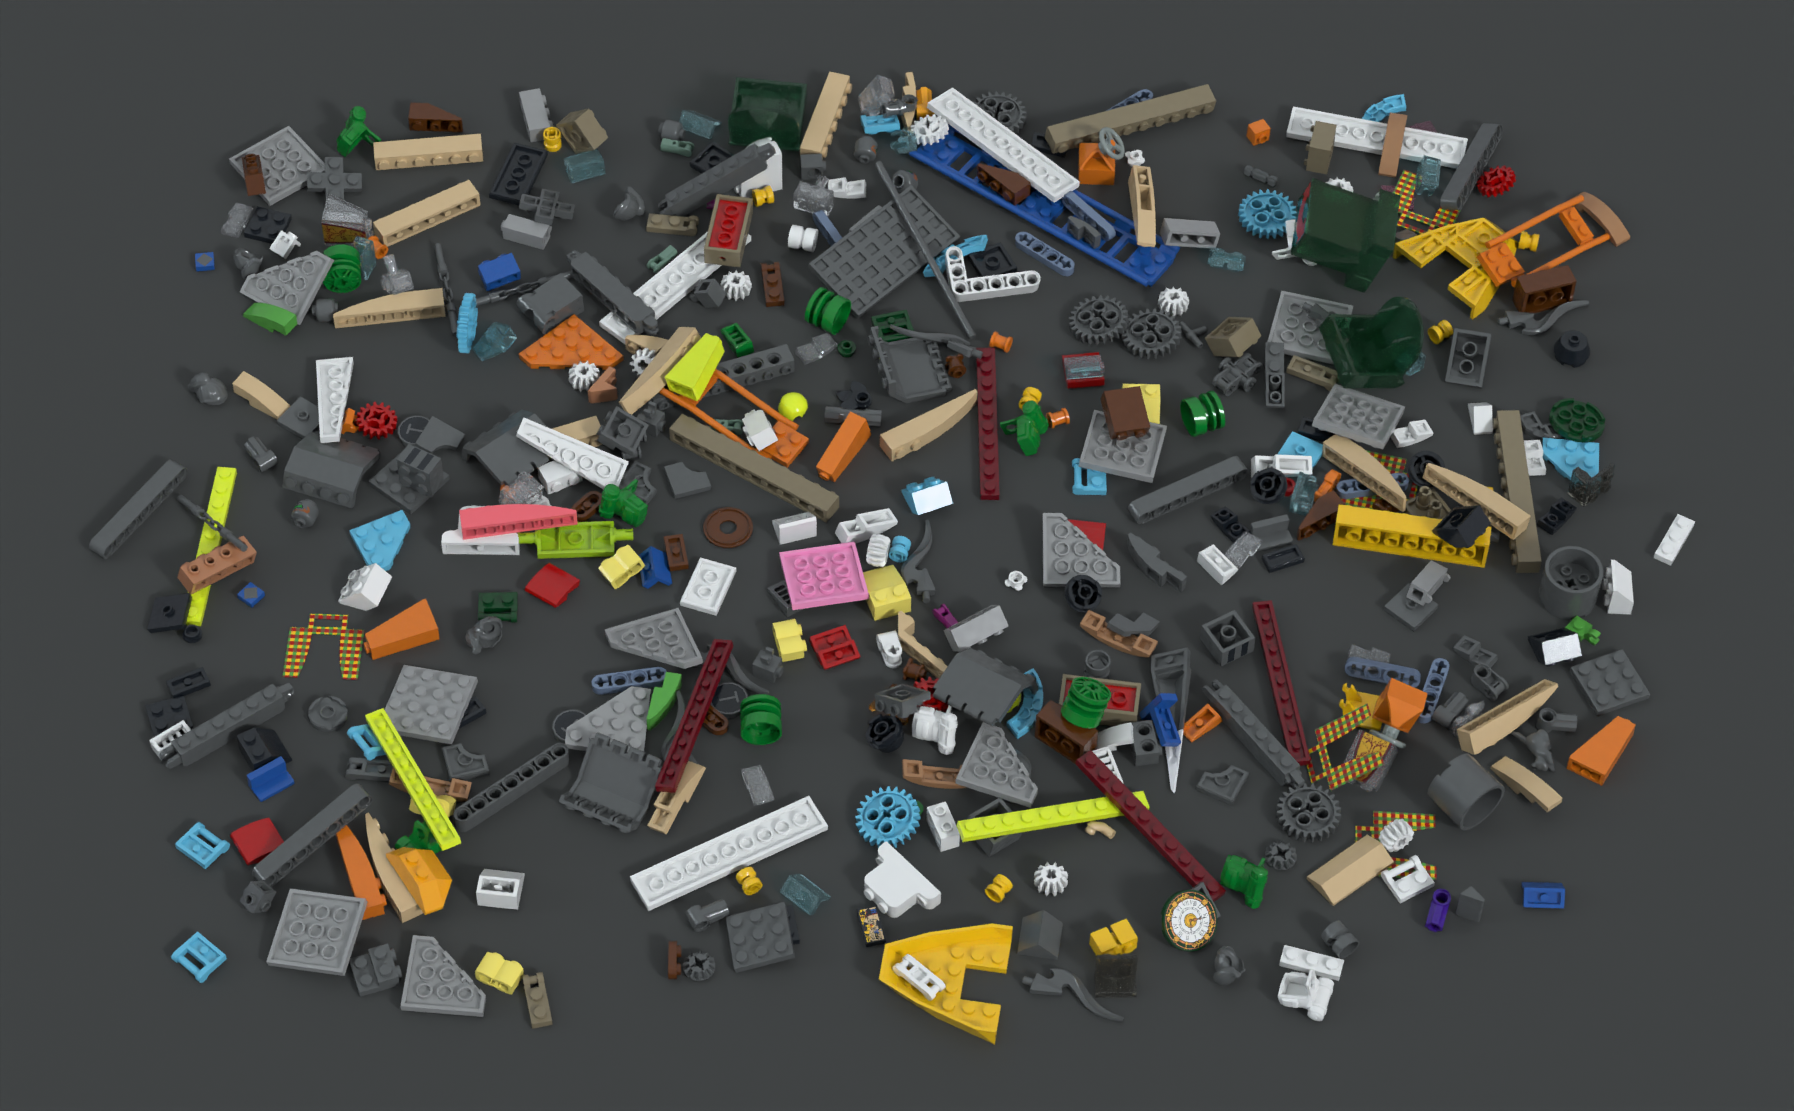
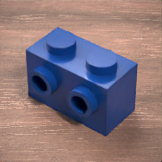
[478,253,521,291]

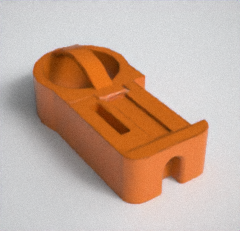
[1314,469,1341,502]

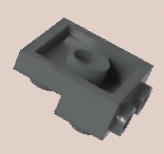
[596,406,649,456]
[875,684,931,718]
[349,943,402,997]

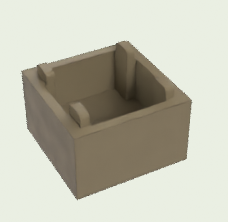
[556,109,608,154]
[1304,121,1337,174]
[1205,317,1261,357]

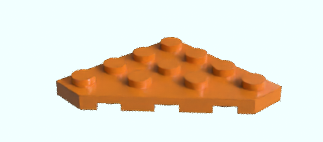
[519,314,624,370]

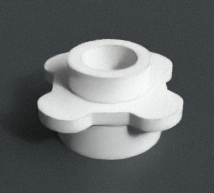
[1125,150,1145,166]
[1005,571,1027,591]

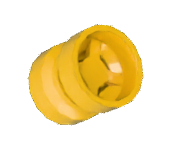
[543,127,562,152]
[752,185,774,207]
[1518,231,1540,252]
[1427,320,1454,344]
[1019,387,1042,411]
[736,867,763,895]
[985,874,1013,903]

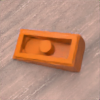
[1183,704,1222,743]

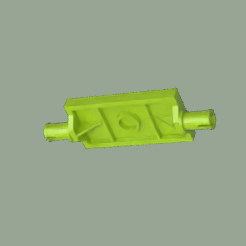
[518,521,633,559]

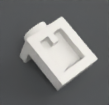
[269,231,301,259]

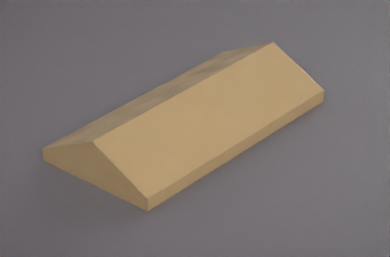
[1306,835,1394,906]

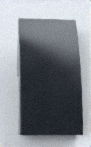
[1537,498,1577,535]
[1211,506,1251,545]

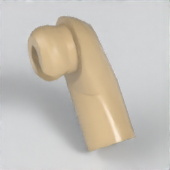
[1085,821,1116,839]

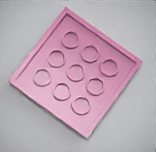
[779,542,869,610]

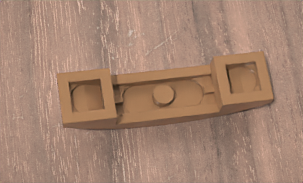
[1378,112,1407,178]
[1571,192,1630,247]
[1080,610,1158,657]
[902,759,967,789]
[389,767,472,802]

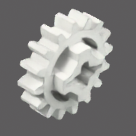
[910,114,949,146]

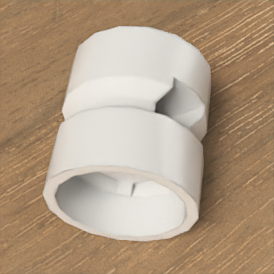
[788,225,818,252]

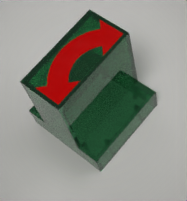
[1291,178,1400,293]

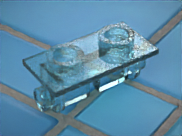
[1207,248,1246,272]

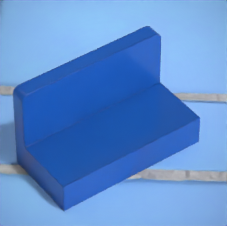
[638,546,672,589]
[246,756,295,802]
[1521,882,1565,908]

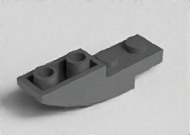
[1264,342,1285,408]
[1127,533,1187,592]

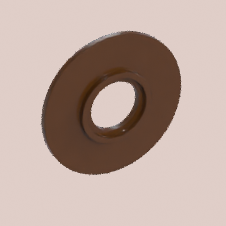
[703,507,753,548]

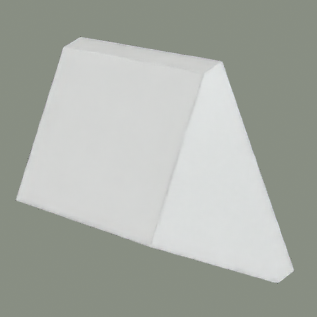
[772,512,817,545]

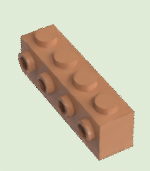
[177,535,257,594]

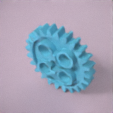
[1238,189,1297,239]
[456,293,478,354]
[855,786,921,848]

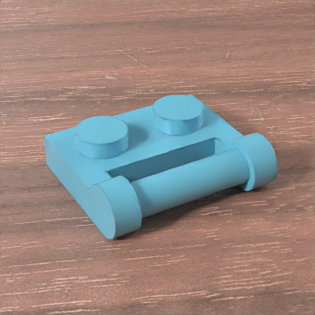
[860,115,900,134]
[1072,458,1107,495]
[347,724,386,760]
[175,822,230,869]
[171,931,227,983]

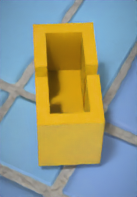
[1089,918,1138,963]

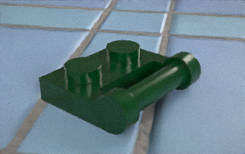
[871,310,914,342]
[478,592,518,623]

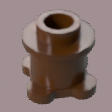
[945,354,966,378]
[903,657,927,682]

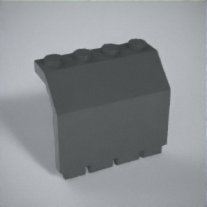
[868,326,952,403]
[462,409,552,488]
[282,431,380,508]
[933,648,1039,726]
[559,732,662,833]

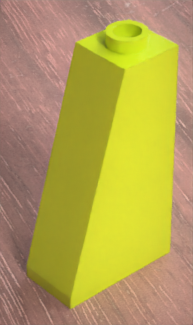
[664,333,725,401]

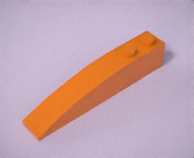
[335,825,387,920]

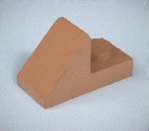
[588,366,618,404]

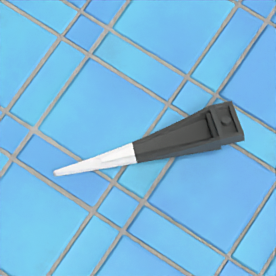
[1151,647,1191,793]

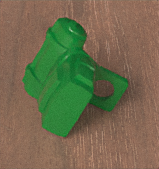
[336,106,381,157]
[1000,400,1049,456]
[599,479,648,528]
[395,820,442,854]
[1220,855,1268,909]

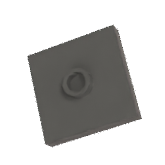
[277,396,319,439]
[1384,583,1438,631]

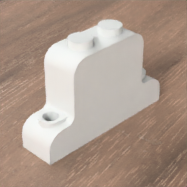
[441,505,520,555]
[863,841,941,918]

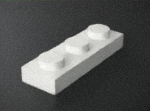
[1654,514,1695,566]
[1279,945,1344,981]

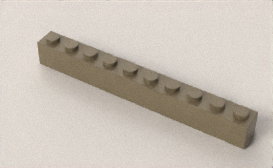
[1045,84,1216,154]
[1492,410,1542,573]
[669,414,839,523]

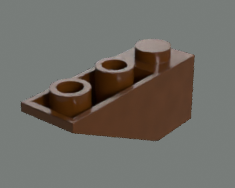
[408,103,463,132]
[241,154,266,196]
[977,163,1030,206]
[1297,490,1346,541]

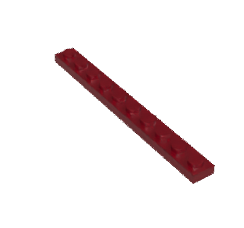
[976,348,1000,500]
[1252,600,1310,766]
[655,639,734,793]
[1075,750,1226,902]

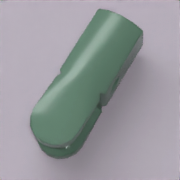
[661,138,694,157]
[647,245,678,274]
[709,419,744,435]

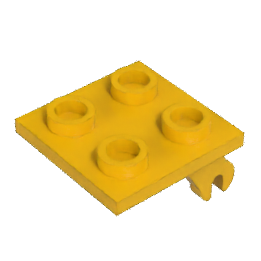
[1339,683,1382,731]

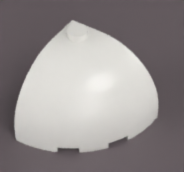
[734,137,782,198]

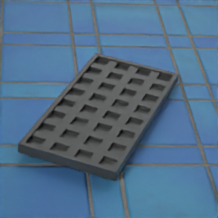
[808,185,960,319]

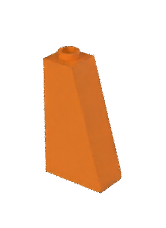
[816,411,871,482]
[363,599,439,660]
[1566,716,1636,786]

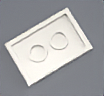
[680,557,736,616]

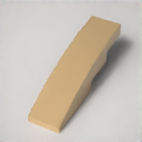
[901,72,916,138]
[1490,756,1563,812]

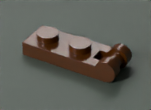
[761,262,784,307]

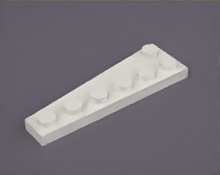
[316,357,354,443]
[516,418,629,490]

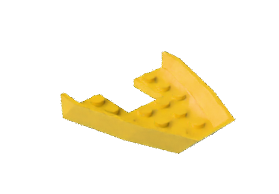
[1393,218,1519,320]
[879,923,1013,1045]

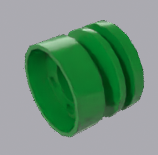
[323,244,362,293]
[805,287,851,335]
[1180,390,1225,437]
[1061,677,1111,729]
[740,694,782,745]

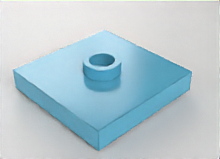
[1277,431,1323,470]

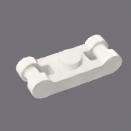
[892,954,946,1001]

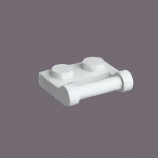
[1381,855,1435,903]

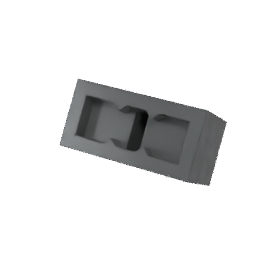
[1130,720,1162,766]

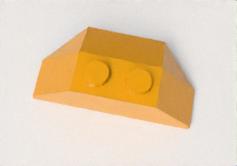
[386,847,452,915]

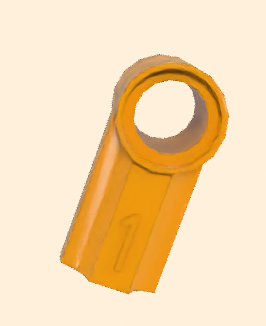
[916,87,934,120]

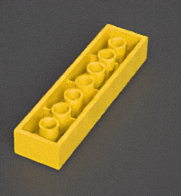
[1332,504,1491,568]

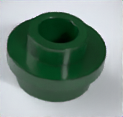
[837,340,856,358]

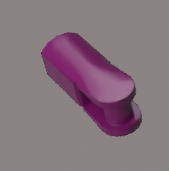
[932,604,958,629]

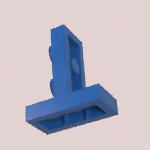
[1139,693,1181,747]

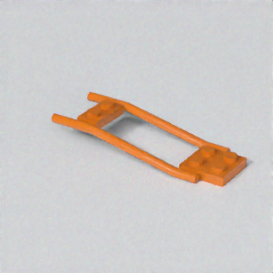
[1476,195,1610,287]
[659,369,809,468]

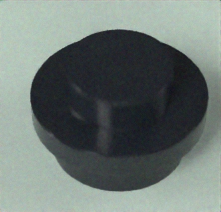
[182,624,202,643]

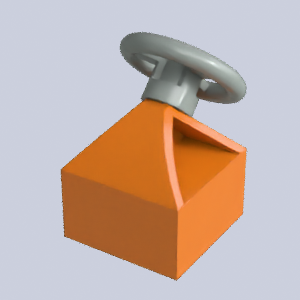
[1078,127,1125,185]
[1369,678,1428,749]

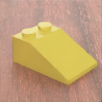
[863,565,911,621]

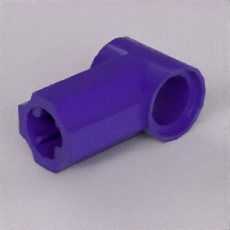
[1425,889,1451,932]

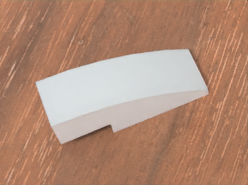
[1251,454,1312,478]
[835,508,898,544]

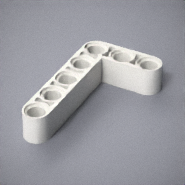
[945,246,1040,302]

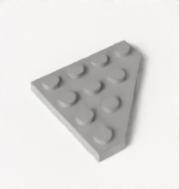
[240,251,334,325]
[1042,513,1120,587]
[604,608,703,669]
[565,686,651,752]
[955,722,1038,808]
[400,935,486,1017]

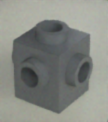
[240,880,277,913]

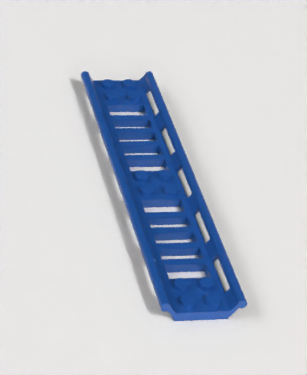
[909,124,1180,287]

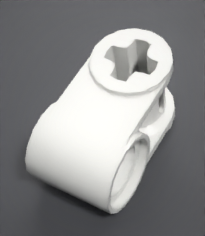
[876,630,902,669]

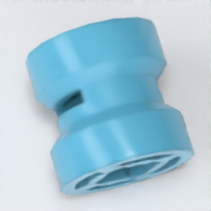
[888,536,911,563]

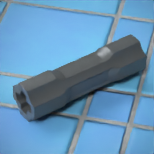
[825,406,882,426]

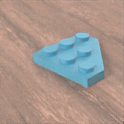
[1542,438,1599,492]
[349,510,410,571]

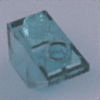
[472,322,517,361]

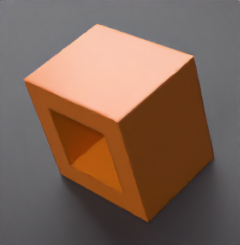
[1247,119,1271,146]

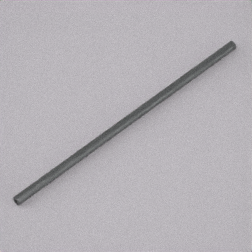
[875,161,976,340]

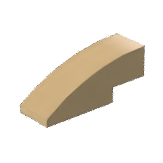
[232,371,290,420]

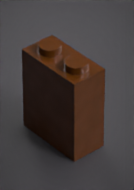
[1100,386,1150,440]

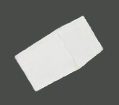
[1468,402,1493,435]

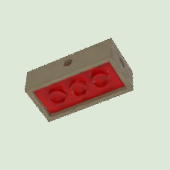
[704,194,753,267]
[1059,674,1141,726]

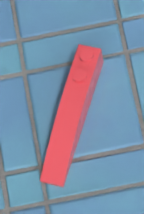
[459,504,578,540]

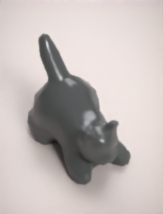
[1511,729,1555,772]

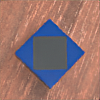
[195,252,215,272]
[237,582,265,608]

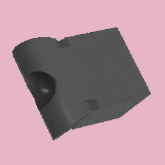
[516,273,584,335]

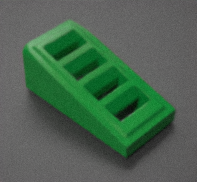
[720,323,754,358]

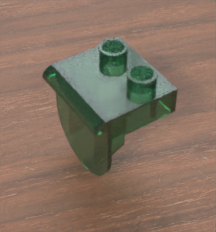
[728,77,808,151]
[1319,297,1424,388]

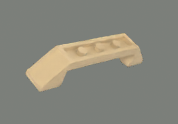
[898,611,948,678]

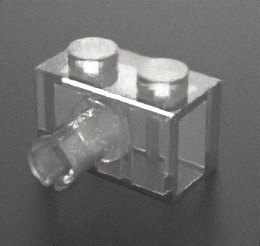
[858,75,900,116]
[794,175,834,217]
[380,254,414,295]
[498,472,544,505]

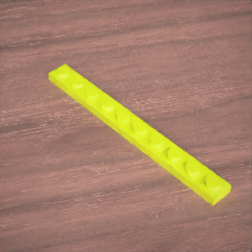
[186,467,237,626]
[365,708,461,851]
[956,791,1150,842]

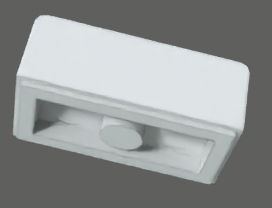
[1197,544,1238,585]

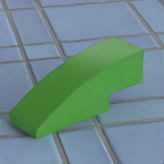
[243,303,297,336]
[647,672,682,730]

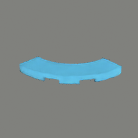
[1362,94,1406,122]
[923,235,988,277]
[1006,668,1043,739]

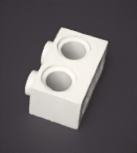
[926,801,960,852]

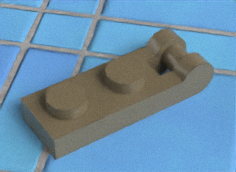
[646,213,699,236]
[1286,355,1341,391]
[522,972,553,1029]

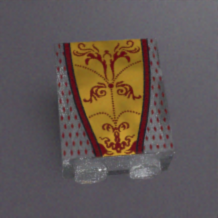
[321,194,373,249]
[1344,729,1398,792]

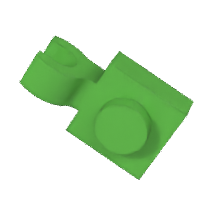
[1565,616,1601,645]

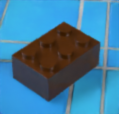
[1512,265,1577,313]
[1035,700,1098,763]

